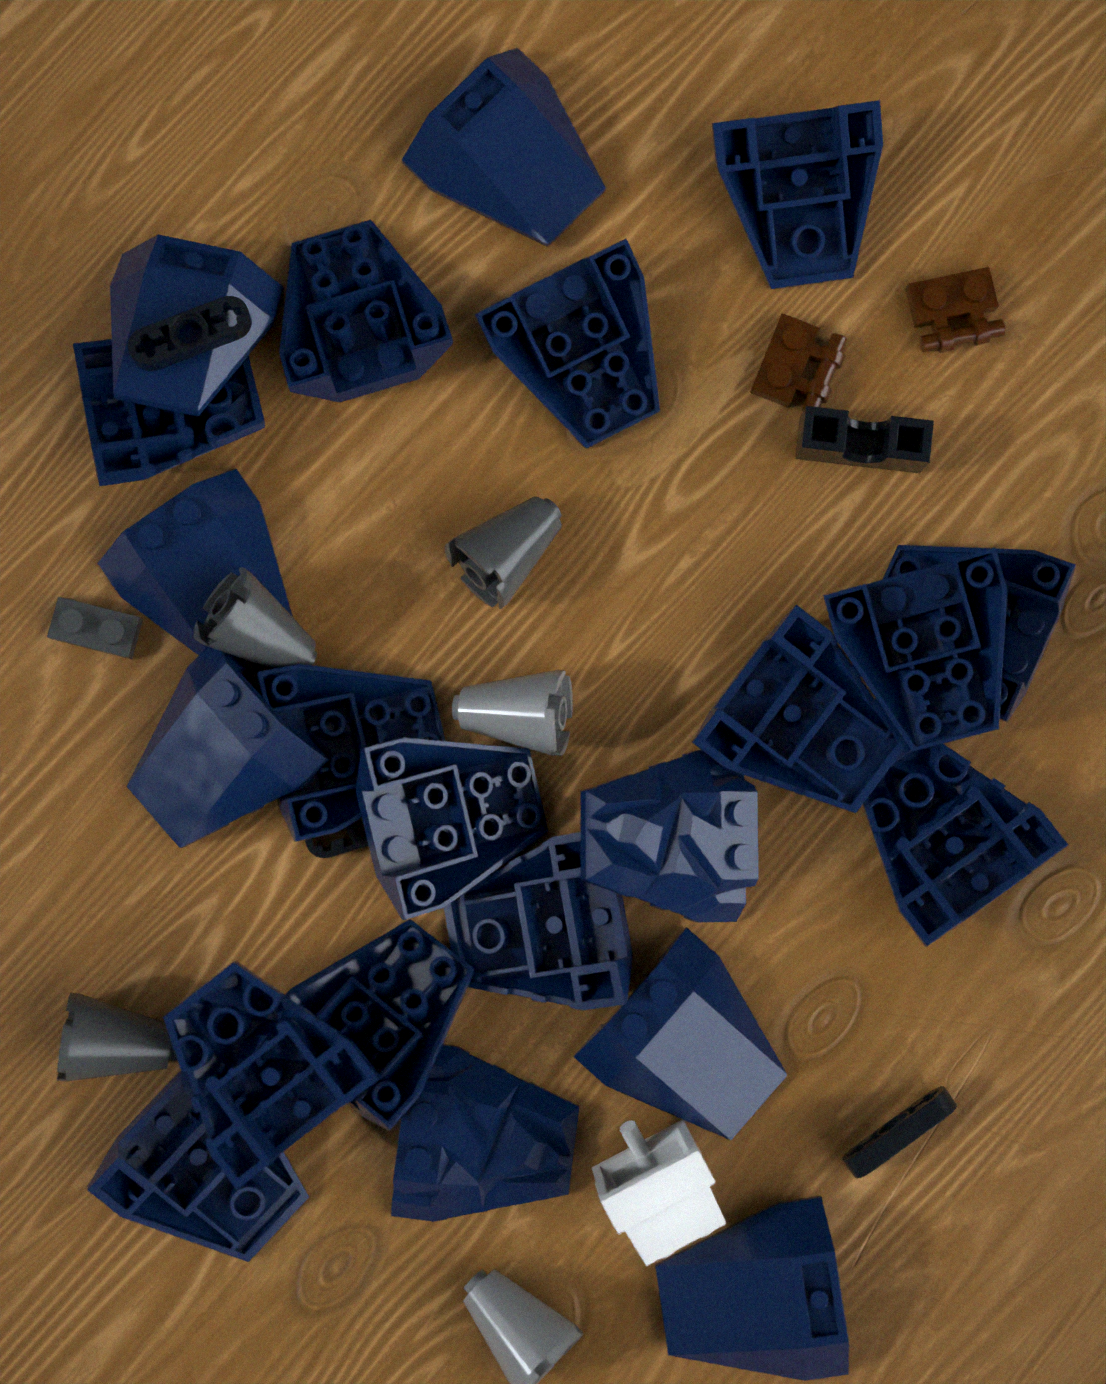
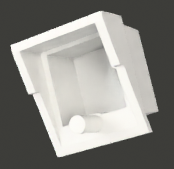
[591,1119,727,1266]

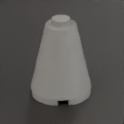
[452,670,573,756]
[463,1269,584,1384]

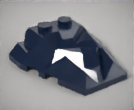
[73,339,265,486]
[862,744,1068,947]
[580,750,759,923]
[163,961,380,1190]
[391,1044,579,1222]

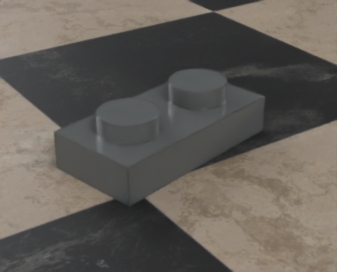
[47,597,143,659]

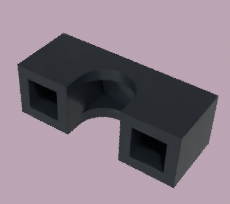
[795,406,934,473]

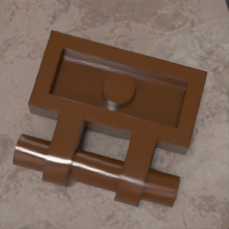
[905,267,1005,353]
[750,313,847,411]

